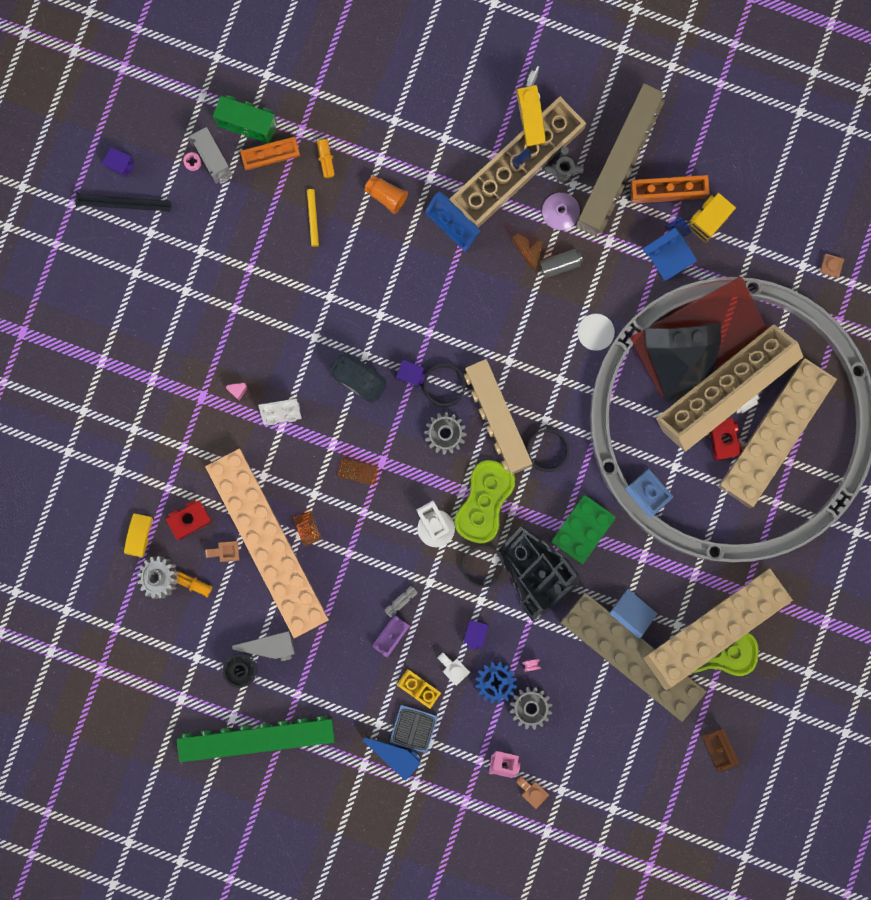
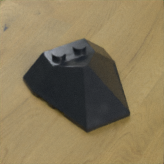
[645,322,722,403]
[499,526,580,621]

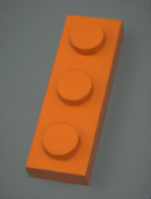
[240,137,300,171]

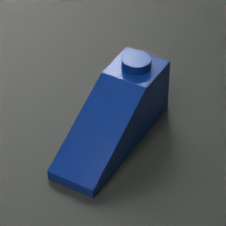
[363,737,421,781]

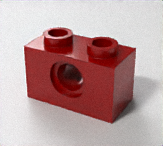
[709,418,742,461]
[166,500,213,540]

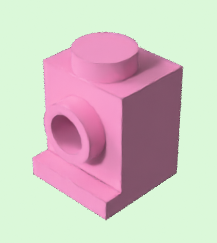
[489,751,520,778]

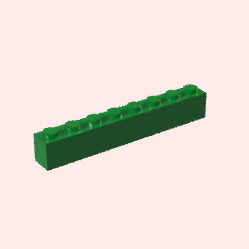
[177,715,335,762]

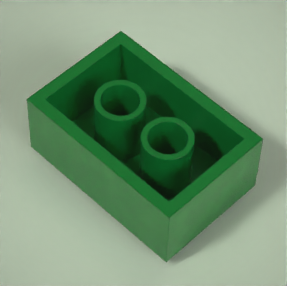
[213,95,278,144]
[550,495,616,565]

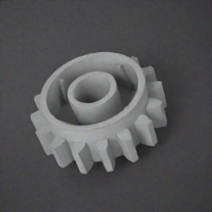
[424,413,466,455]
[137,556,179,599]
[510,687,552,730]

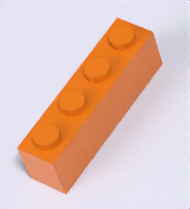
[629,175,709,204]

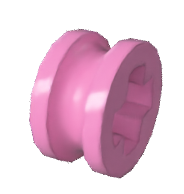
[183,152,201,171]
[522,659,541,672]

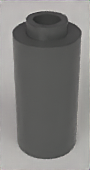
[539,248,583,279]

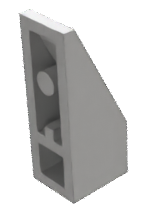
[232,631,296,661]

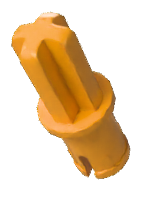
[317,139,335,178]
[177,572,213,597]

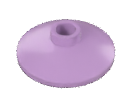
[542,193,580,230]

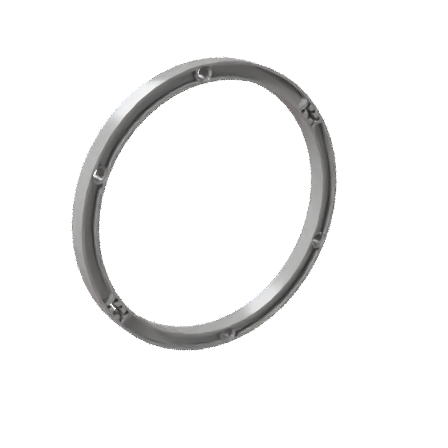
[590,277,871,563]

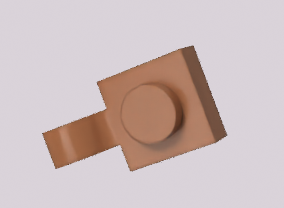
[205,541,240,562]
[516,776,549,809]

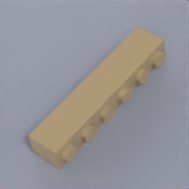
[464,359,532,475]

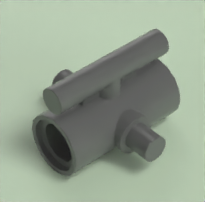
[545,147,583,183]

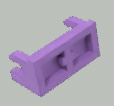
[372,615,410,657]

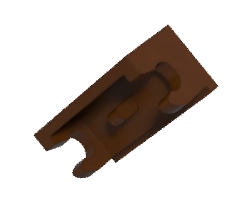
[702,727,740,772]

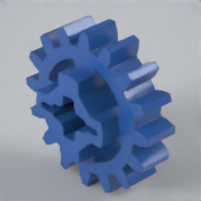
[475,662,517,704]

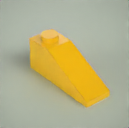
[516,85,546,146]

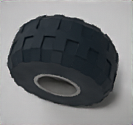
[330,352,387,403]

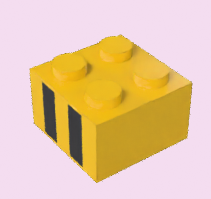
[689,193,736,243]

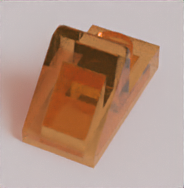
[512,233,543,271]
[337,459,379,486]
[294,511,322,547]

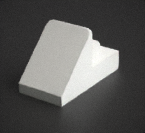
[416,501,450,541]

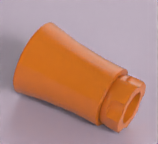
[364,175,408,214]

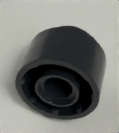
[223,654,258,688]

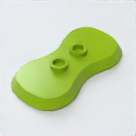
[455,460,515,543]
[693,633,759,676]

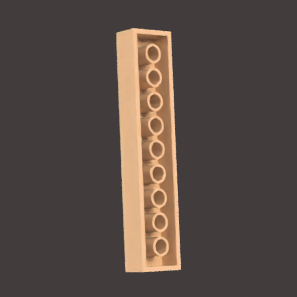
[205,449,329,638]

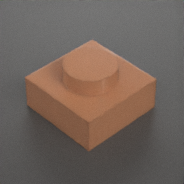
[820,254,844,278]

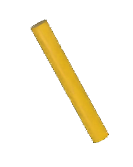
[307,189,319,247]

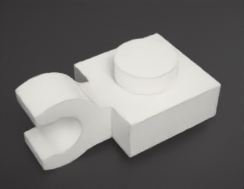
[437,653,470,686]

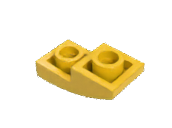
[124,513,153,558]
[397,669,441,708]

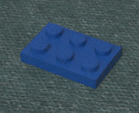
[425,191,480,252]

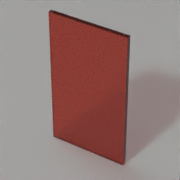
[630,276,767,397]

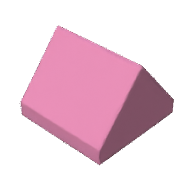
[226,383,247,401]

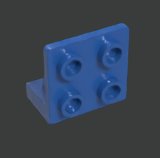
[643,228,697,281]

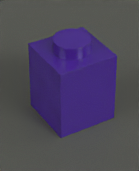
[102,147,134,177]
[396,360,426,387]
[464,620,488,650]

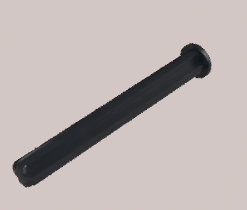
[75,192,172,212]

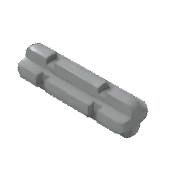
[385,586,418,617]

